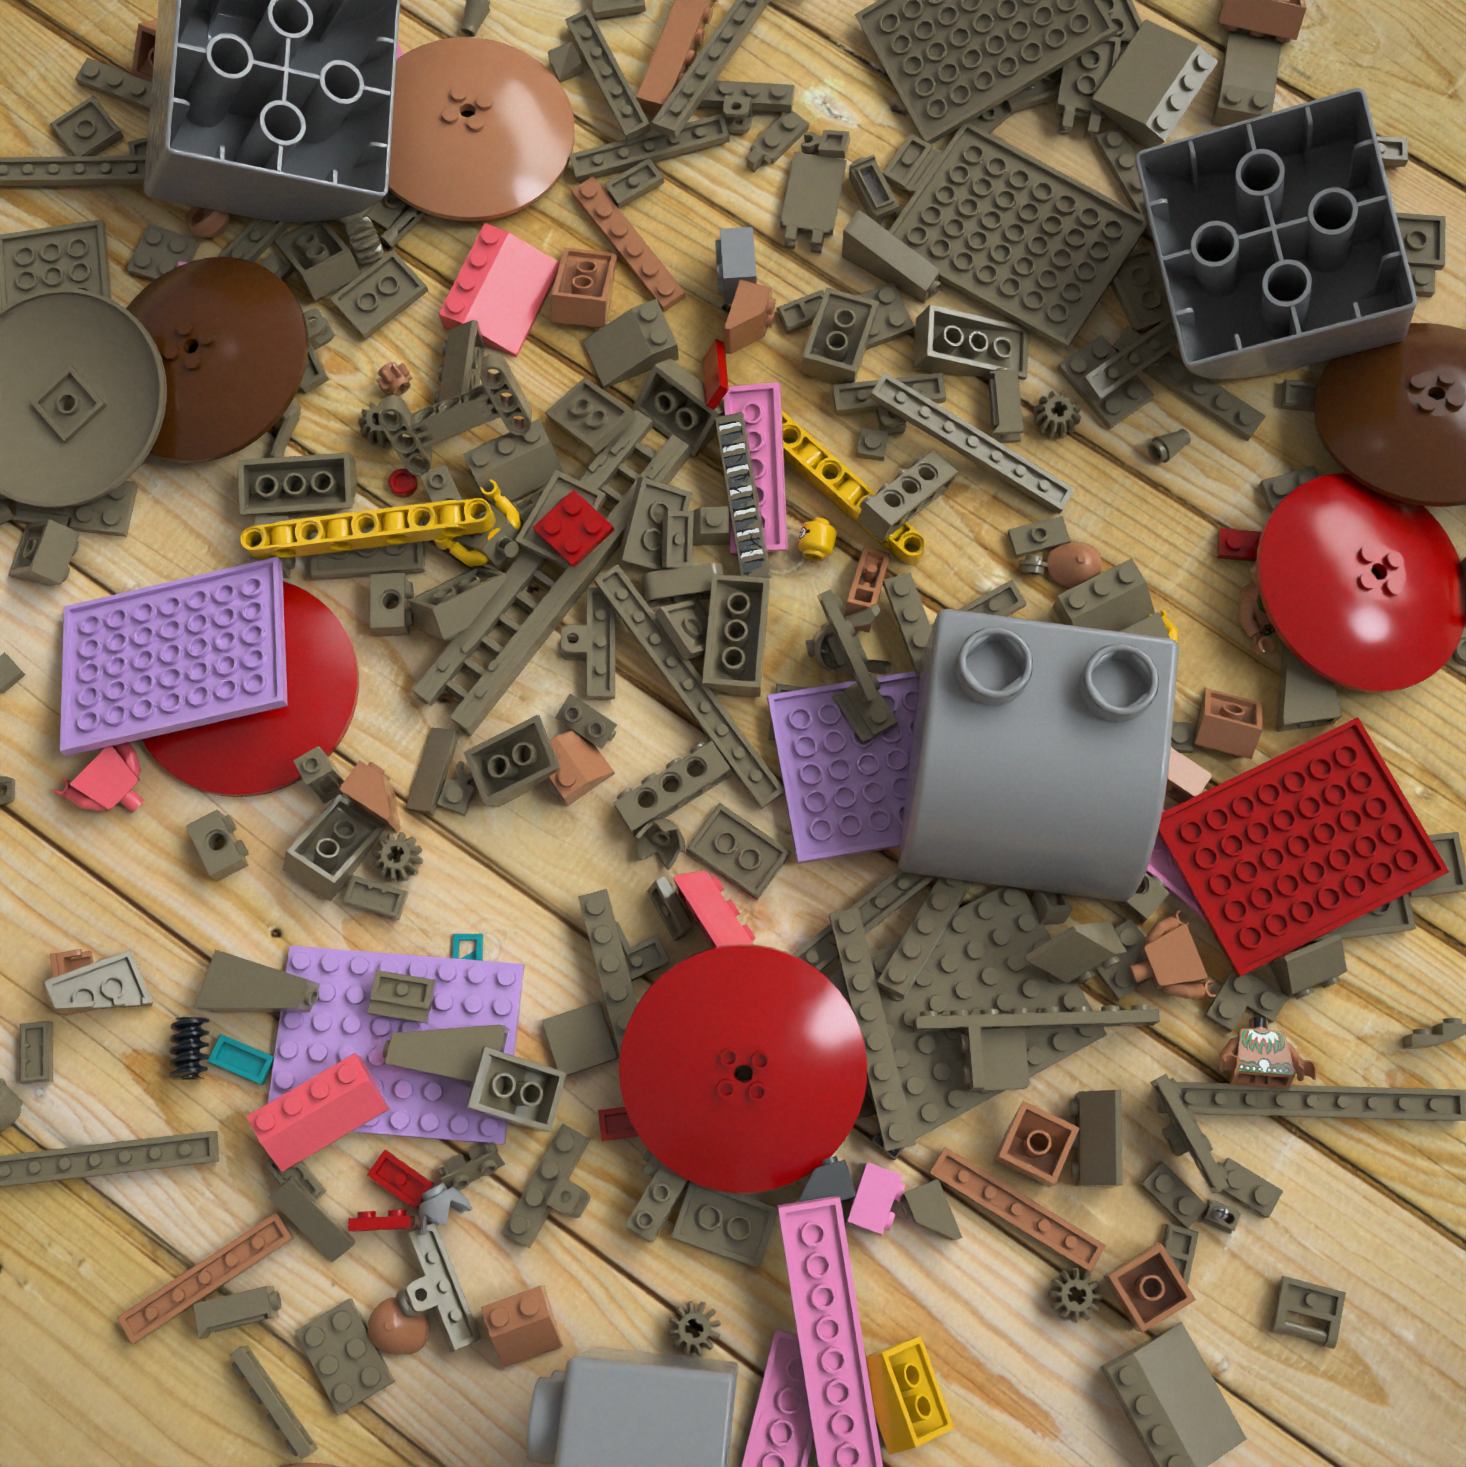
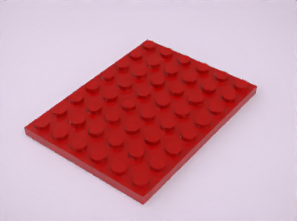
[1158,717,1449,978]

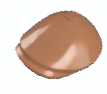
[185,206,230,238]
[1045,542,1102,588]
[368,1297,430,1355]

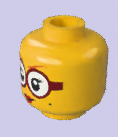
[798,517,837,561]

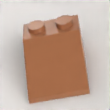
[551,247,617,328]

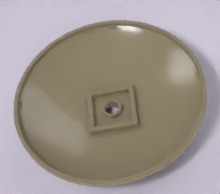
[0,288,167,508]

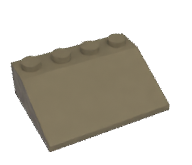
[1090,19,1218,149]
[1101,1322,1247,1467]

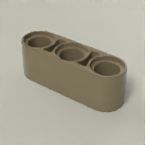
[642,563,724,607]

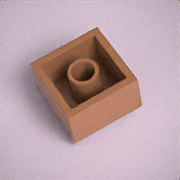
[1103,1243,1196,1333]

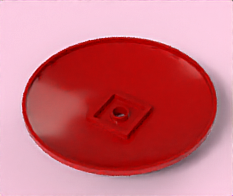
[1256,473,1466,693]

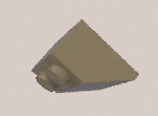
[8,519,80,586]
[1270,934,1347,1000]

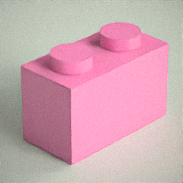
[846,1162,905,1235]

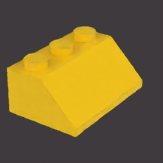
[866,1336,954,1455]

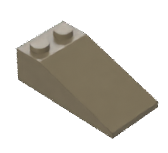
[1211,31,1281,127]
[913,305,1029,380]

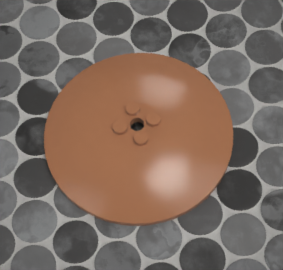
[388,37,575,221]

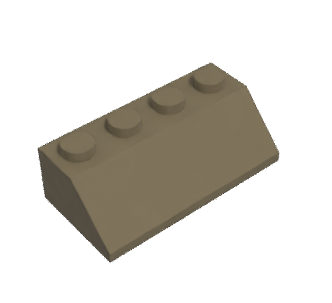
[238,453,357,516]
[702,574,770,697]

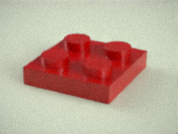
[533,489,614,569]

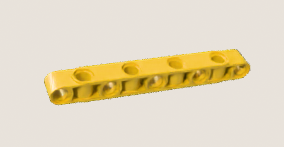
[782,411,925,565]
[240,498,496,560]

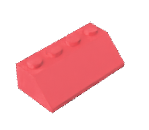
[246,1053,390,1172]

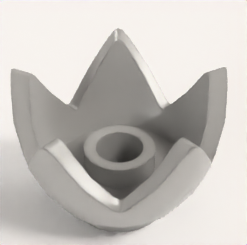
[419,1182,472,1236]

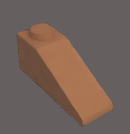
[844,547,891,633]

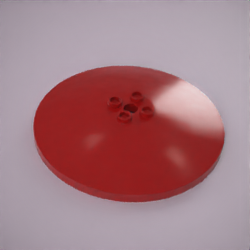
[142,581,359,797]
[619,944,867,1193]

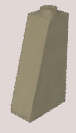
[842,210,941,304]
[1276,643,1342,732]
[194,949,320,1012]
[383,1024,509,1083]

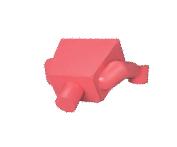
[54,742,144,813]

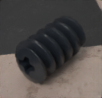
[169,1017,209,1080]

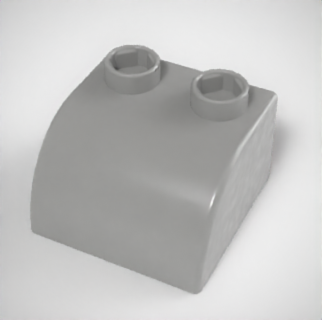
[144,0,400,222]
[1135,88,1417,379]
[898,609,1179,902]
[526,1347,738,1467]

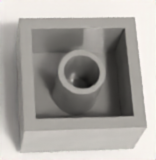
[715,227,757,304]

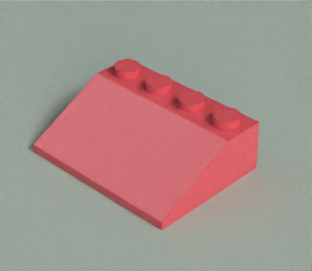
[439,223,560,357]
[673,870,756,948]

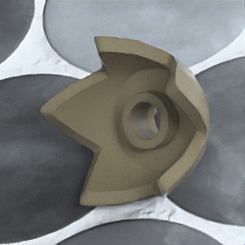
[635,818,685,870]

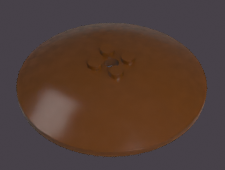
[126,257,309,463]
[1314,323,1466,507]

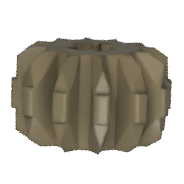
[345,216,384,264]
[1034,391,1081,439]
[358,399,403,448]
[373,832,423,882]
[1048,1268,1102,1323]
[668,1301,721,1356]

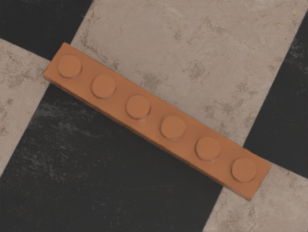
[571,176,686,312]
[929,1147,1106,1272]
[117,1212,295,1344]

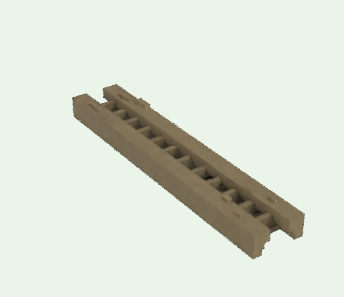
[412,410,691,736]

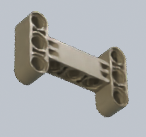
[379,353,532,476]

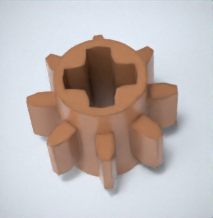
[376,362,412,396]

